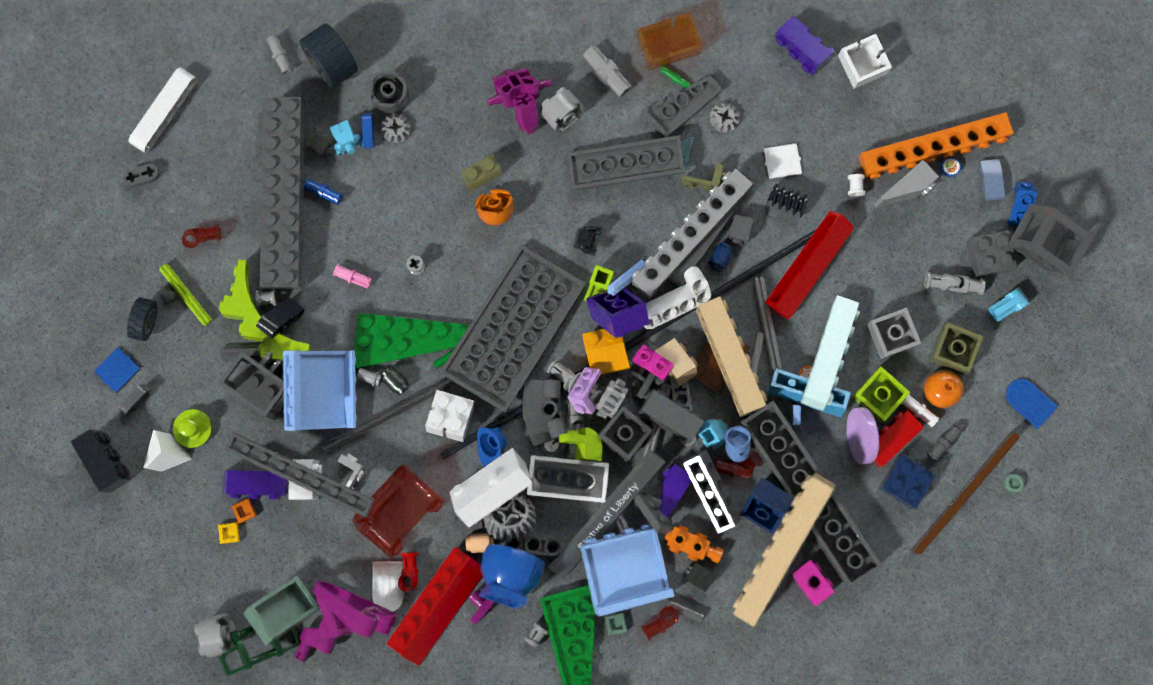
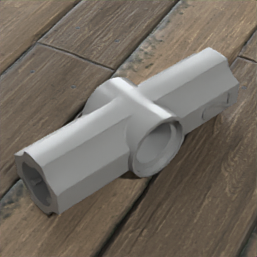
[583,45,632,98]

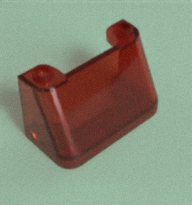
[352,464,445,559]

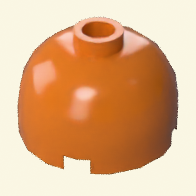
[475,189,514,226]
[924,370,964,408]

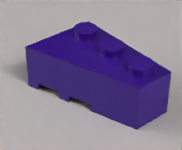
[775,16,835,76]
[223,470,287,499]

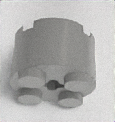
[541,87,585,133]
[194,613,236,658]

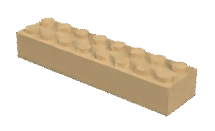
[733,473,836,627]

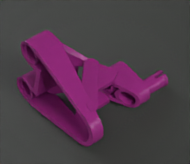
[294,580,397,662]

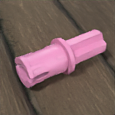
[333,264,372,288]

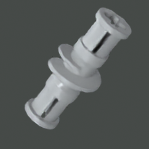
[547,359,602,405]

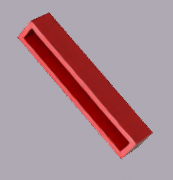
[765,211,855,319]

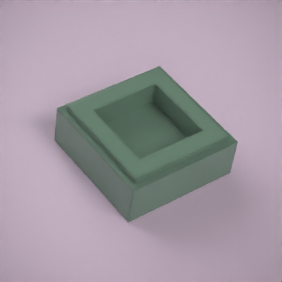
[605,612,628,635]

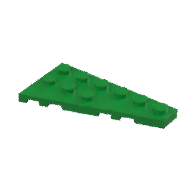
[353,313,469,369]
[540,585,595,685]

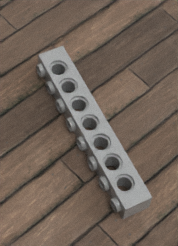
[632,169,753,299]

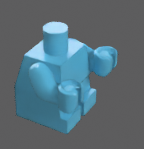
[330,120,363,156]
[698,419,728,450]

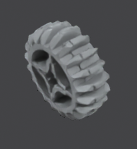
[483,494,536,543]

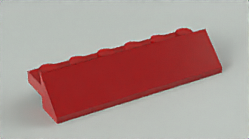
[386,546,483,666]

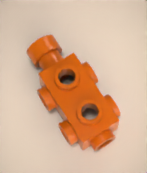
[664,525,724,564]

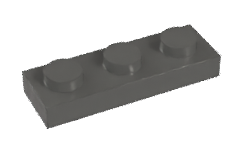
[634,486,672,534]

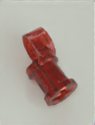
[182,224,222,248]
[715,457,755,477]
[641,606,679,641]

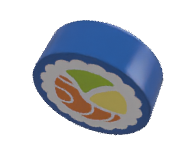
[940,157,961,177]

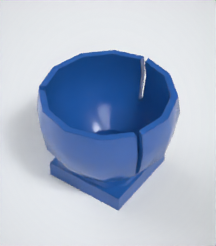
[479,545,545,609]

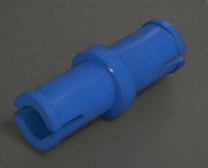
[304,178,343,205]

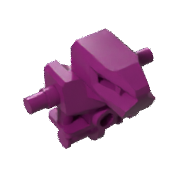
[487,67,551,134]

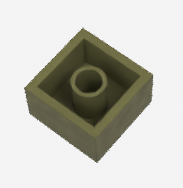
[929,322,983,375]

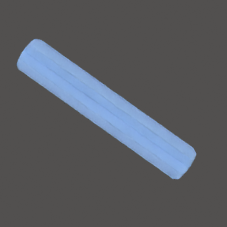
[607,260,646,296]

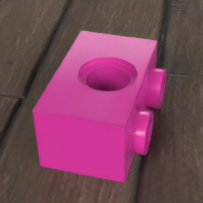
[790,560,834,606]

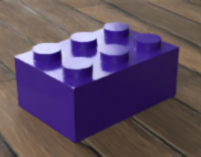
[586,288,650,338]

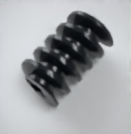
[766,183,809,218]

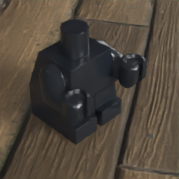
[573,226,602,256]

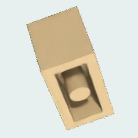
[655,338,698,387]

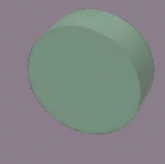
[1003,474,1024,493]

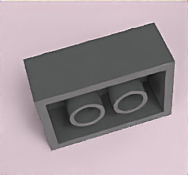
[638,390,704,443]

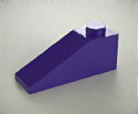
[660,464,692,518]

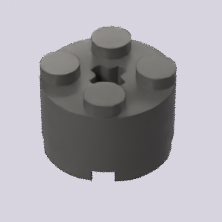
[369,70,409,113]

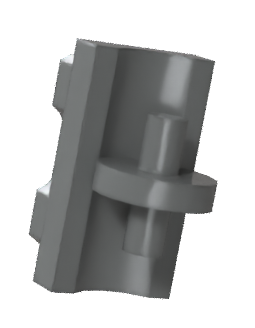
[630,368,663,399]

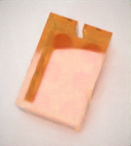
[636,12,703,71]

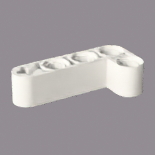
[644,267,711,329]

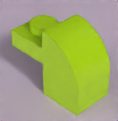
[584,265,615,301]
[559,428,602,462]

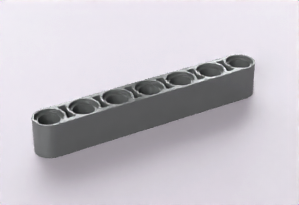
[667,177,754,287]

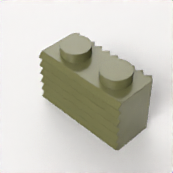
[460,154,503,192]

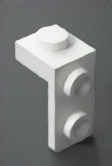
[338,454,364,490]

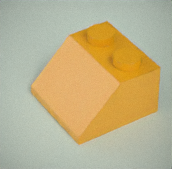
[582,329,630,375]

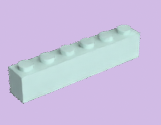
[801,295,860,411]

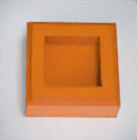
[231,498,258,524]

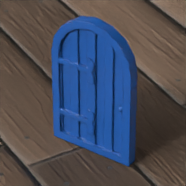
[1006,379,1058,429]

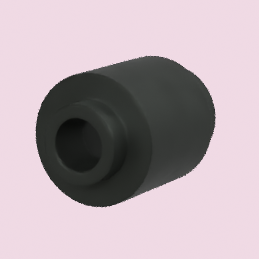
[381,367,409,395]

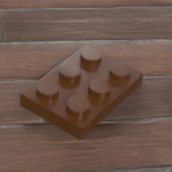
[693,342,750,395]

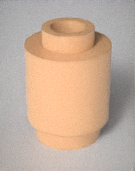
[466,533,494,553]

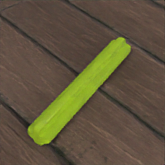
[159,264,212,326]

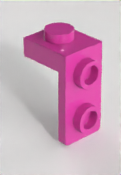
[633,344,674,380]

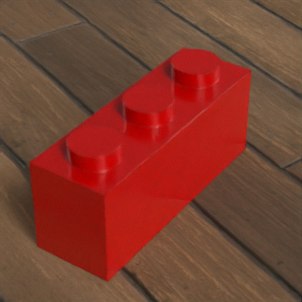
[874,410,924,468]

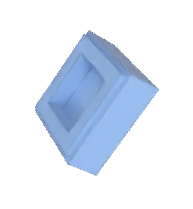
[791,405,801,426]

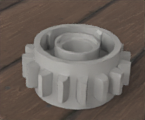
[595,378,628,419]

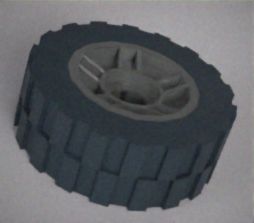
[127,297,158,342]

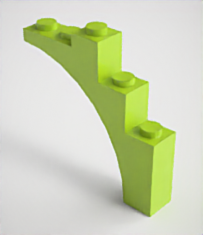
[219,259,312,363]

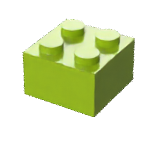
[852,367,910,423]

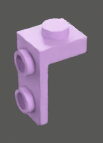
[567,367,601,414]

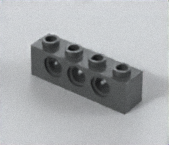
[683,450,741,533]

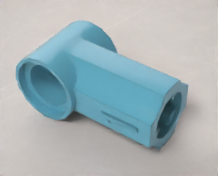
[988,287,1030,322]

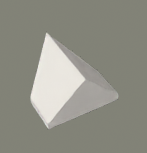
[143,430,192,472]

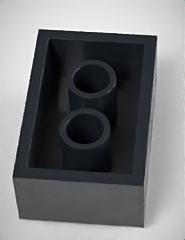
[70,429,131,493]

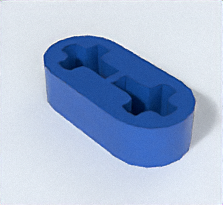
[362,113,375,149]

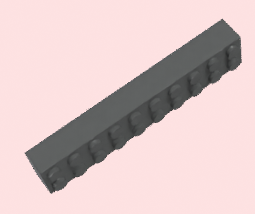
[260,97,305,289]
[739,401,883,588]

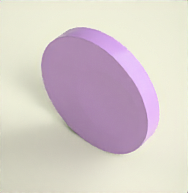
[847,407,879,464]

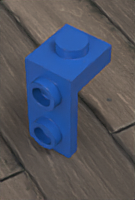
[1008,181,1038,226]

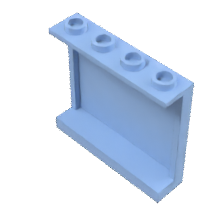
[283,351,357,430]
[580,523,674,616]

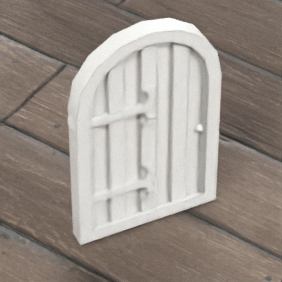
[372,561,405,612]

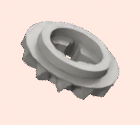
[710,102,740,132]
[381,113,411,143]

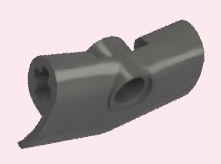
[522,379,567,446]

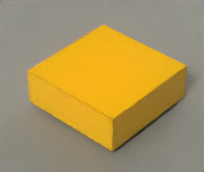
[218,522,241,544]

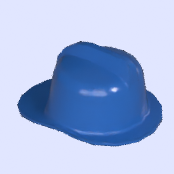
[477,427,507,467]

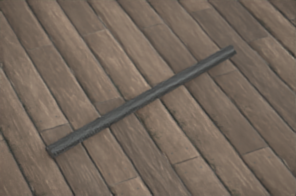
[321,378,456,453]

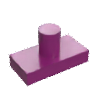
[468,590,495,625]

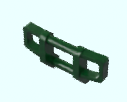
[219,626,300,676]

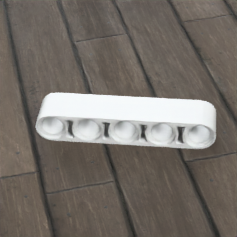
[129,67,197,153]

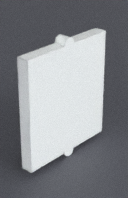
[764,144,802,179]

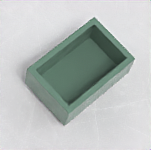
[244,576,320,646]

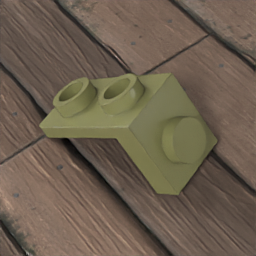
[681,164,726,192]

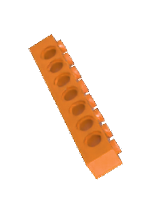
[858,112,1014,179]

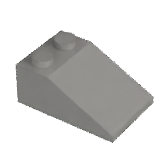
[874,160,939,208]

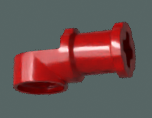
[398,552,419,592]

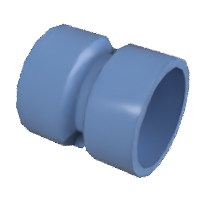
[725,426,751,462]

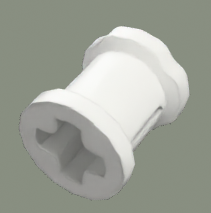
[848,174,865,196]

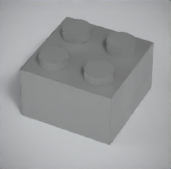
[867,307,921,359]

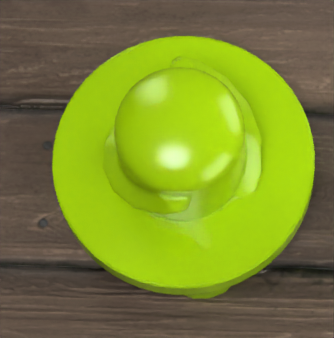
[173,409,212,448]

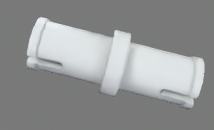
[901,394,939,427]

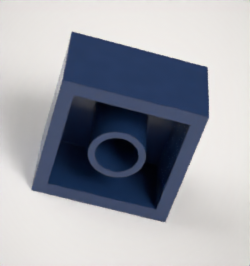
[878,455,936,509]
[740,478,795,534]

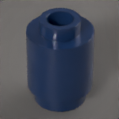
[708,242,734,272]

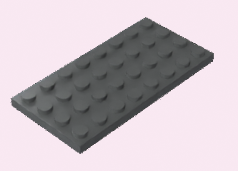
[440,245,586,413]

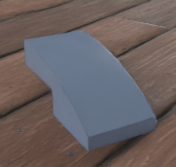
[979,159,1005,201]

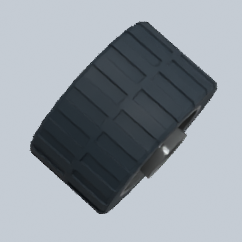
[299,23,358,88]

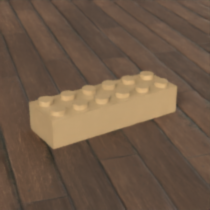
[695,297,767,417]

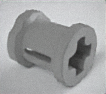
[406,255,425,275]
[255,289,278,307]
[523,622,549,649]

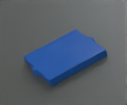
[94,347,140,393]

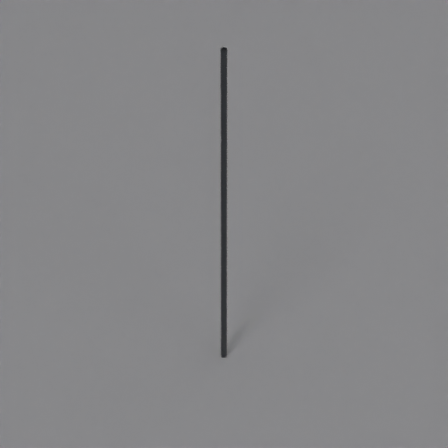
[440,230,816,460]

